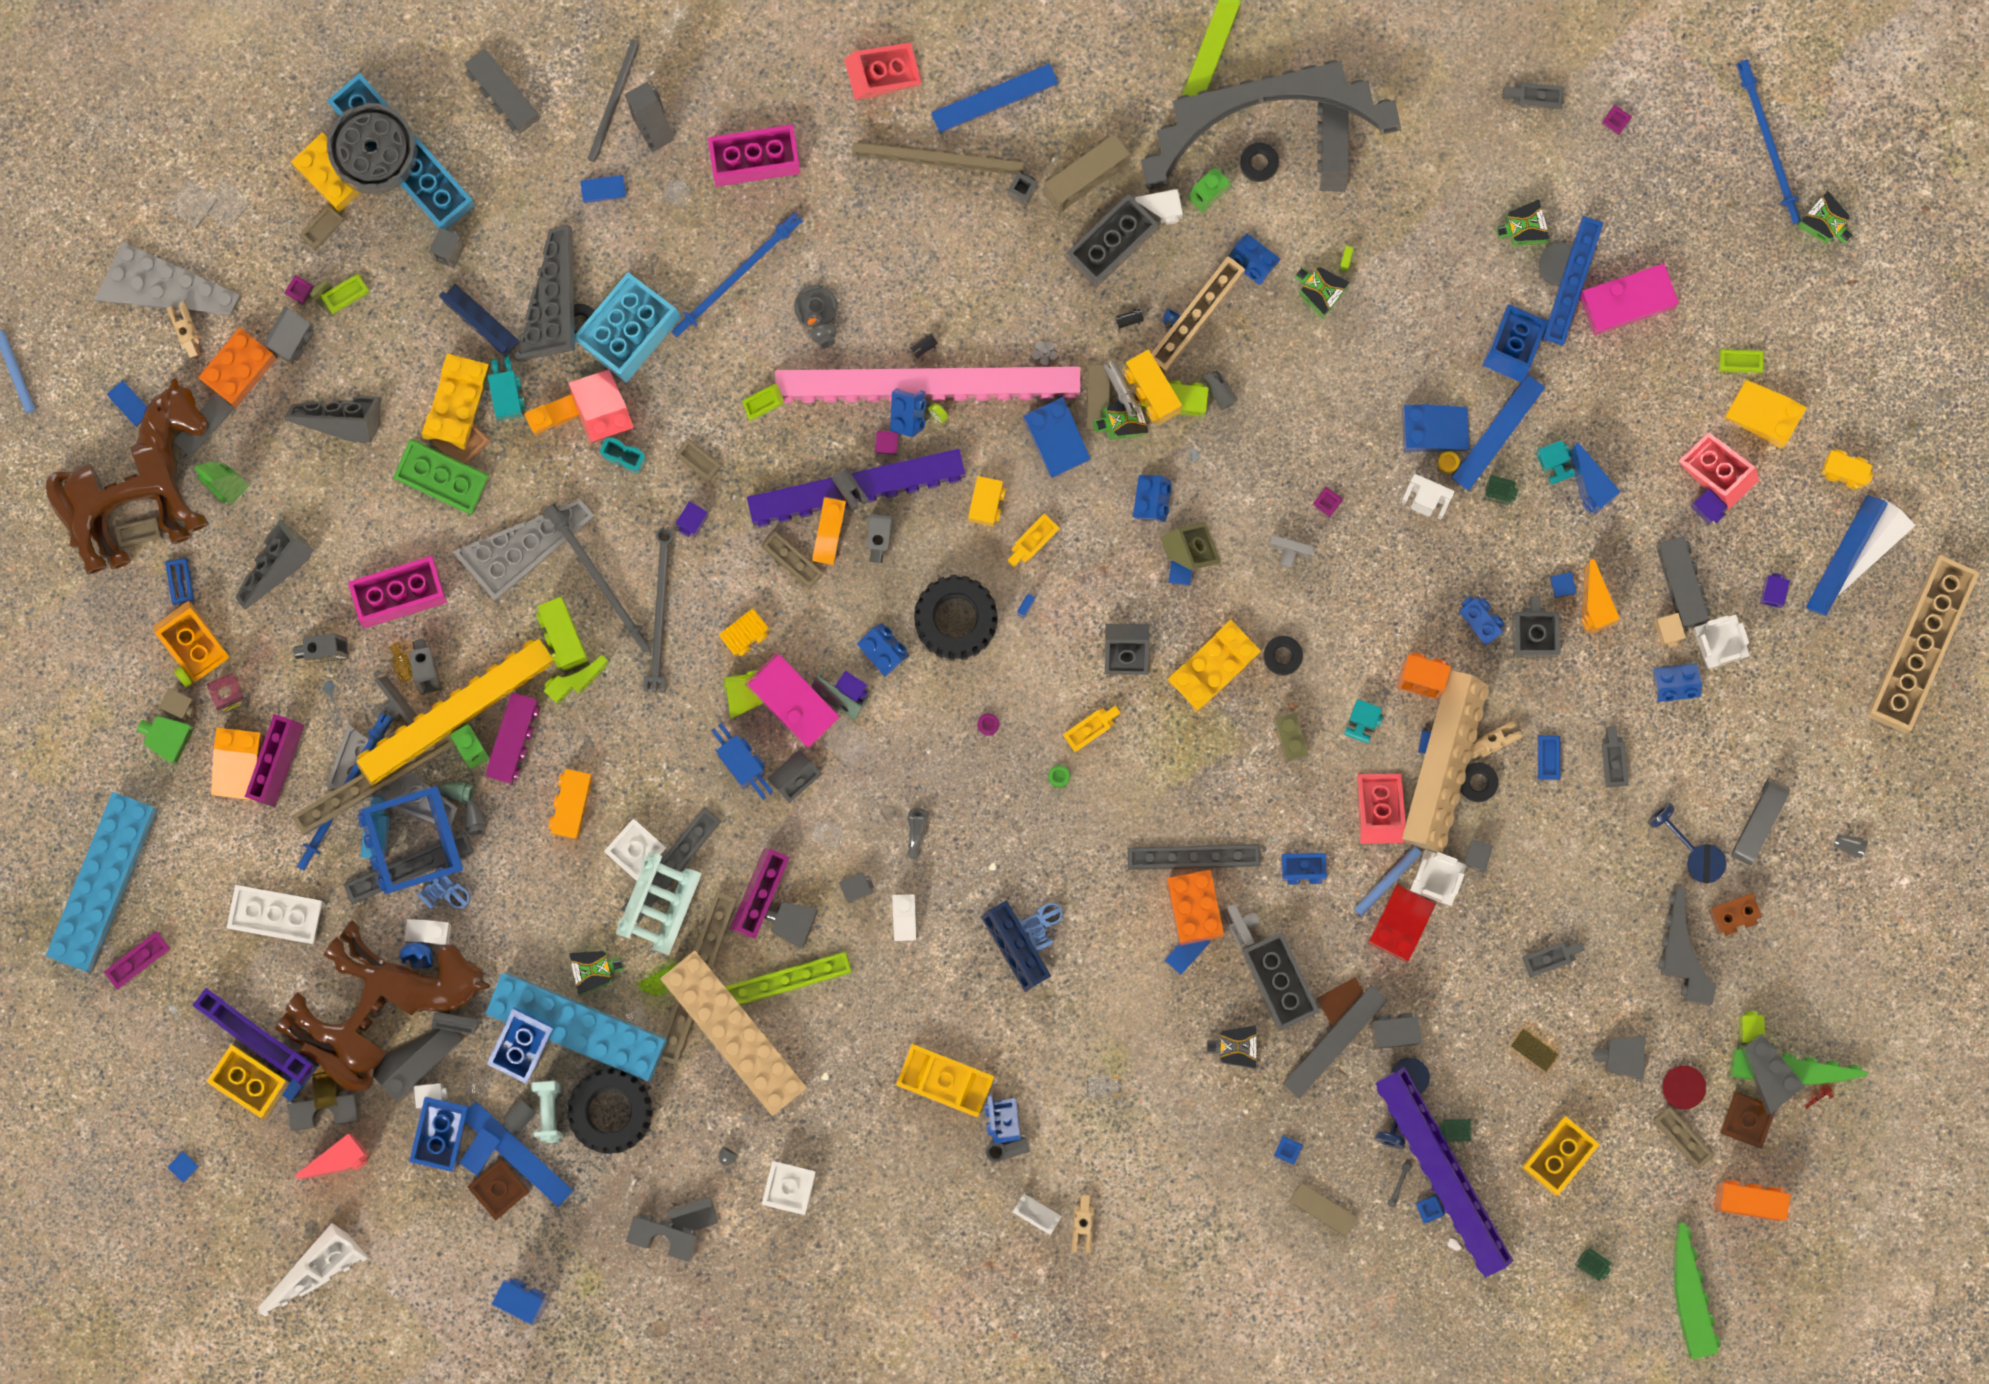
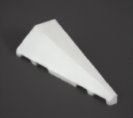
[1838,498,1916,595]
[258,1223,368,1317]

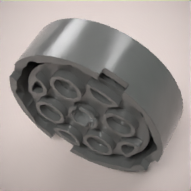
[327,103,417,194]

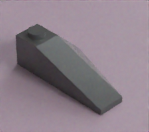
[284,396,381,443]
[235,520,314,609]
[373,1029,463,1102]

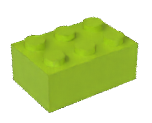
[535,596,589,672]

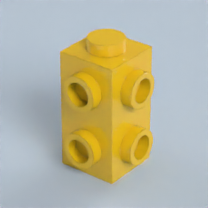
[1820,449,1874,490]

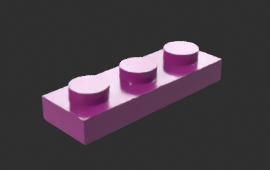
[104,931,171,990]

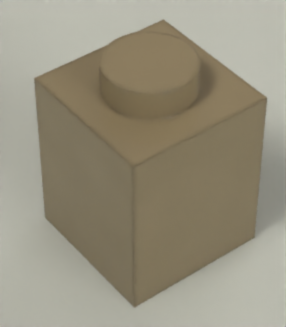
[159,688,196,721]

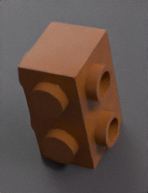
[1708,893,1762,936]

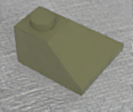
[1160,522,1221,570]

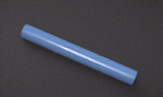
[0,330,36,414]
[1354,846,1422,917]

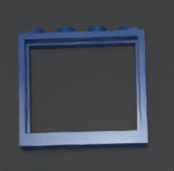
[357,786,463,895]

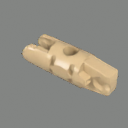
[167,301,201,358]
[1470,720,1523,760]
[1071,1195,1094,1253]

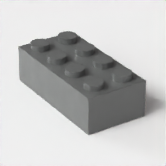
[1066,194,1159,288]
[1241,932,1320,1032]

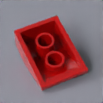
[1367,884,1436,963]

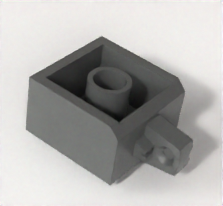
[1512,596,1560,658]

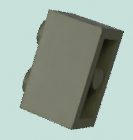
[1273,712,1308,763]

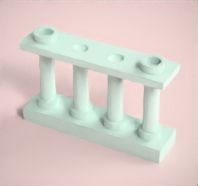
[616,852,702,955]
[532,1081,565,1143]

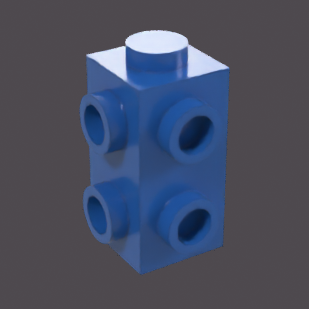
[1459,596,1505,646]

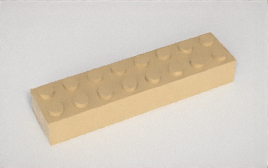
[1866,555,1980,734]
[1402,671,1489,853]
[660,950,807,1116]

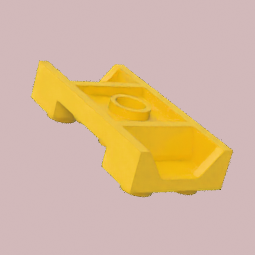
[422,353,490,450]
[1167,620,1261,712]
[896,1044,994,1118]

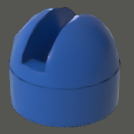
[1163,309,1181,327]

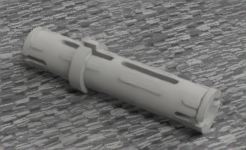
[1103,360,1142,417]

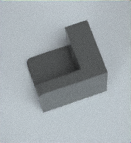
[1465,839,1493,873]

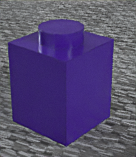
[1690,489,1727,525]
[676,501,709,538]
[1759,573,1790,608]
[835,670,869,703]

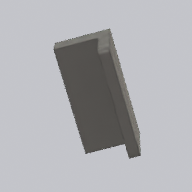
[768,750,822,803]
[667,1197,718,1230]

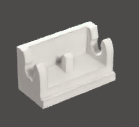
[1012,1193,1061,1235]

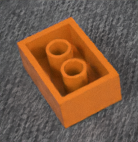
[198,327,277,409]
[1396,652,1451,699]
[1167,870,1224,946]
[1714,1180,1791,1221]

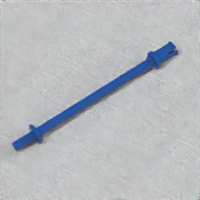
[1736,59,1801,224]
[671,212,803,338]
[297,713,394,871]

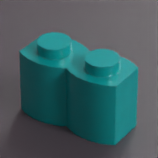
[599,437,647,474]

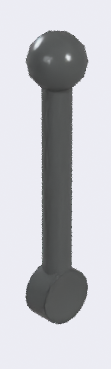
[1388,1164,1411,1207]

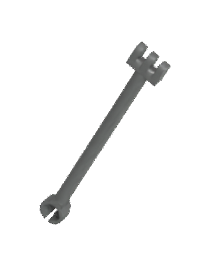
[643,527,674,693]

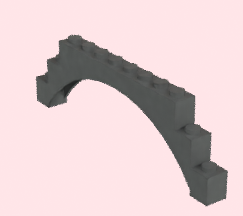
[1141,60,1402,190]

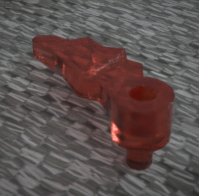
[1804,1084,1834,1109]

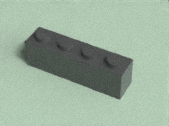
[464,48,540,134]
[1656,536,1710,628]

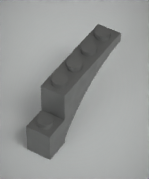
[1658,887,1716,1006]

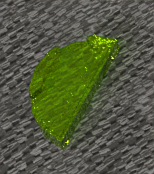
[637,963,676,996]

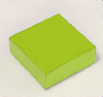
[1339,245,1354,272]

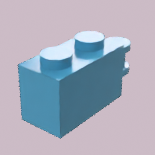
[361,796,390,859]

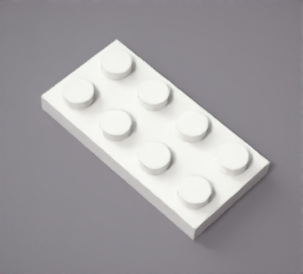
[227,885,323,944]

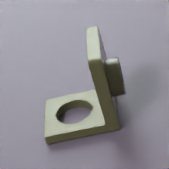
[310,279,338,317]

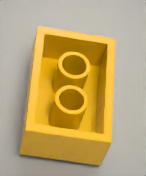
[291,132,361,213]
[1123,349,1182,426]
[206,1045,290,1119]
[1520,1116,1600,1196]

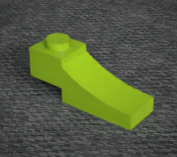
[544,655,610,705]

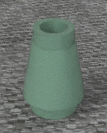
[440,782,474,803]

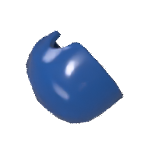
[399,942,434,969]

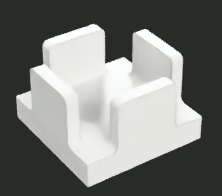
[1401,473,1455,520]
[1693,615,1750,670]
[604,819,667,881]
[1410,849,1466,907]
[762,1161,816,1215]

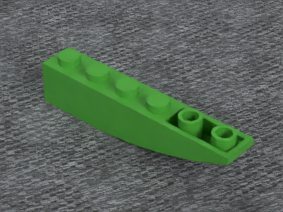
[194,462,249,505]
[1729,1046,1868,1085]
[1673,1222,1721,1360]

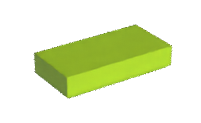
[321,273,370,315]
[1719,349,1764,374]
[742,384,785,421]

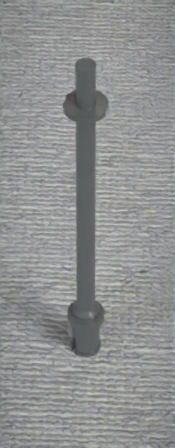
[544,503,651,653]

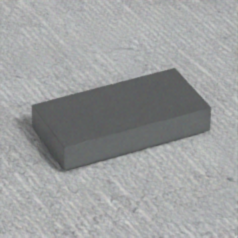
[431,1012,478,1035]

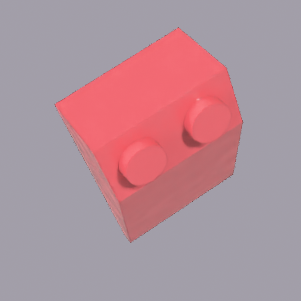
[844,43,922,100]
[568,370,634,445]
[1678,432,1759,510]
[1357,774,1406,844]
[295,1134,370,1179]

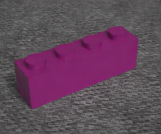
[485,692,541,785]
[244,714,305,807]
[730,848,790,939]

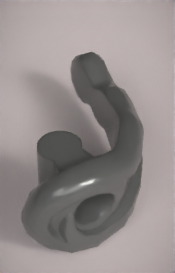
[907,808,929,859]

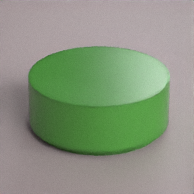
[1048,765,1070,788]

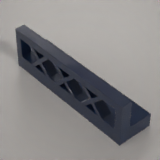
[439,284,520,357]
[981,900,1051,992]

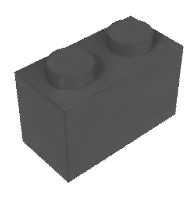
[429,227,464,269]

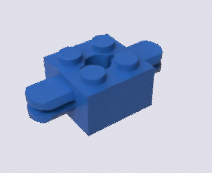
[711,723,773,800]

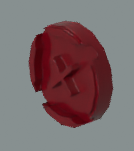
[1662,1066,1706,1109]

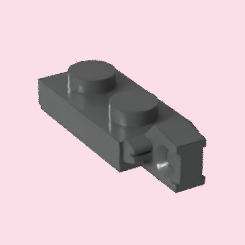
[1502,82,1564,109]
[1601,726,1628,788]
[1522,941,1585,978]

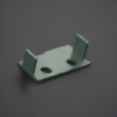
[811,669,868,720]

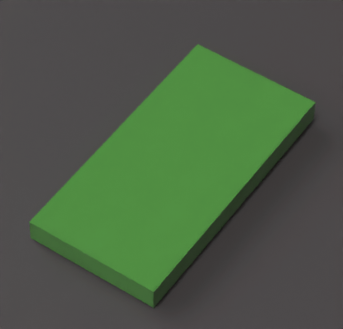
[393,438,490,515]

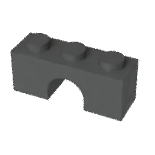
[287,1091,360,1131]
[626,1213,700,1262]

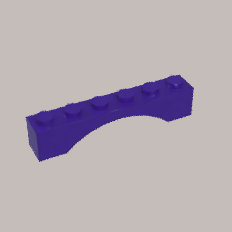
[192,988,315,1086]

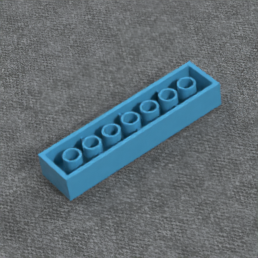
[327,73,475,230]
[45,791,158,973]
[485,972,669,1081]

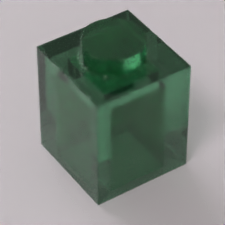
[1483,475,1518,506]
[1438,1119,1471,1142]
[1574,1247,1611,1281]

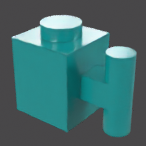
[1535,440,1575,485]
[1344,699,1384,744]

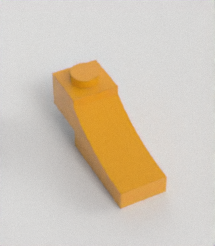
[524,394,579,436]
[812,497,846,565]

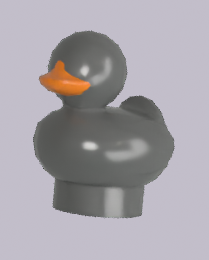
[807,313,836,349]

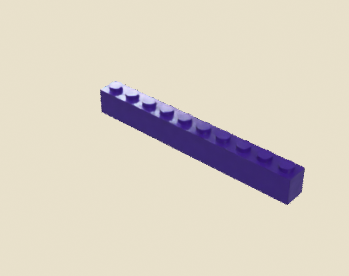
[747,449,965,527]
[1375,1067,1514,1278]

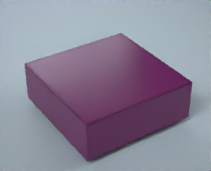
[1601,105,1632,135]
[284,275,314,305]
[875,430,899,455]
[1312,487,1343,518]

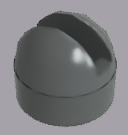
[718,1147,738,1166]

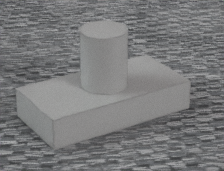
[1269,535,1314,569]
[1221,904,1259,951]

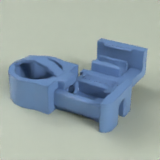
[417,868,471,909]
[1018,903,1062,951]

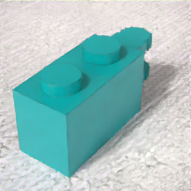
[488,356,526,421]

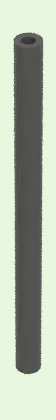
[587,40,639,162]

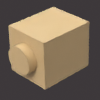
[1654,613,1686,648]

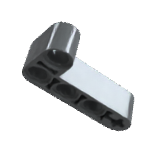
[1731,777,1790,866]

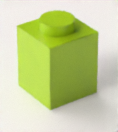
[1739,1011,1765,1043]

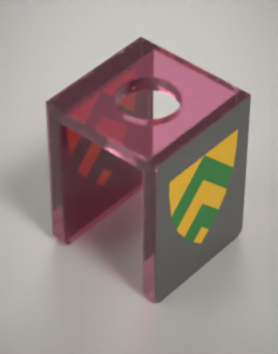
[206,673,249,715]

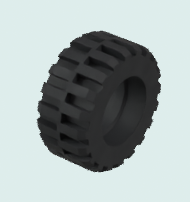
[914,575,998,661]
[567,1069,653,1154]

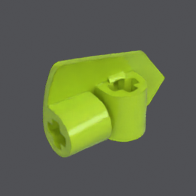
[723,670,763,719]

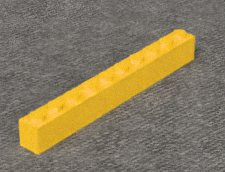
[356,639,554,786]

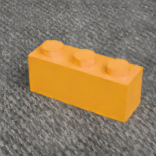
[548,769,593,840]

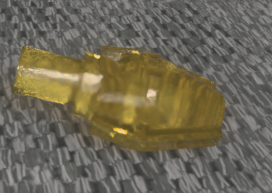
[390,644,413,683]

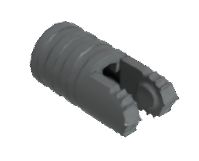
[1203,371,1238,410]
[832,468,869,510]

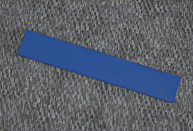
[931,63,1058,134]
[1542,216,1603,346]
[1451,375,1546,492]
[1806,495,1888,616]
[466,1101,574,1207]

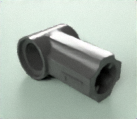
[986,1133,1030,1162]

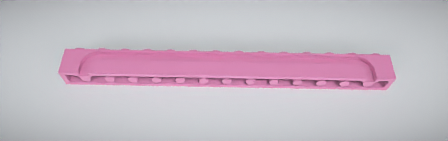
[775,367,1080,403]

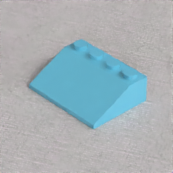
[575,272,682,383]

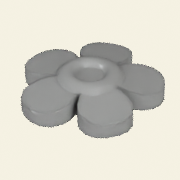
[1032,341,1057,366]

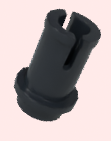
[1115,308,1144,329]
[910,333,938,359]

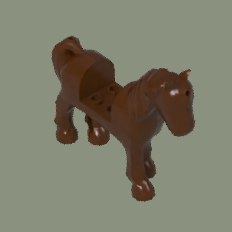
[46,378,209,574]
[276,920,490,1092]

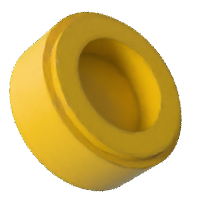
[1437,451,1460,474]

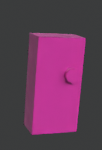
[707,124,801,187]
[1580,263,1679,336]
[348,556,448,629]
[744,653,839,748]

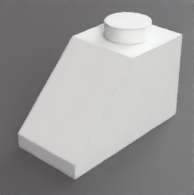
[1135,189,1183,225]
[892,894,916,941]
[405,919,451,946]

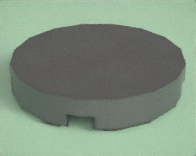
[1538,242,1572,286]
[794,285,837,328]

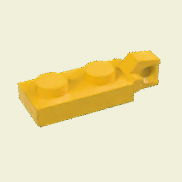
[1008,513,1060,568]
[1062,706,1121,753]

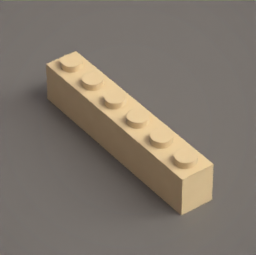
[1151,256,1245,375]

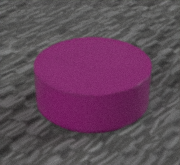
[977,713,999,736]

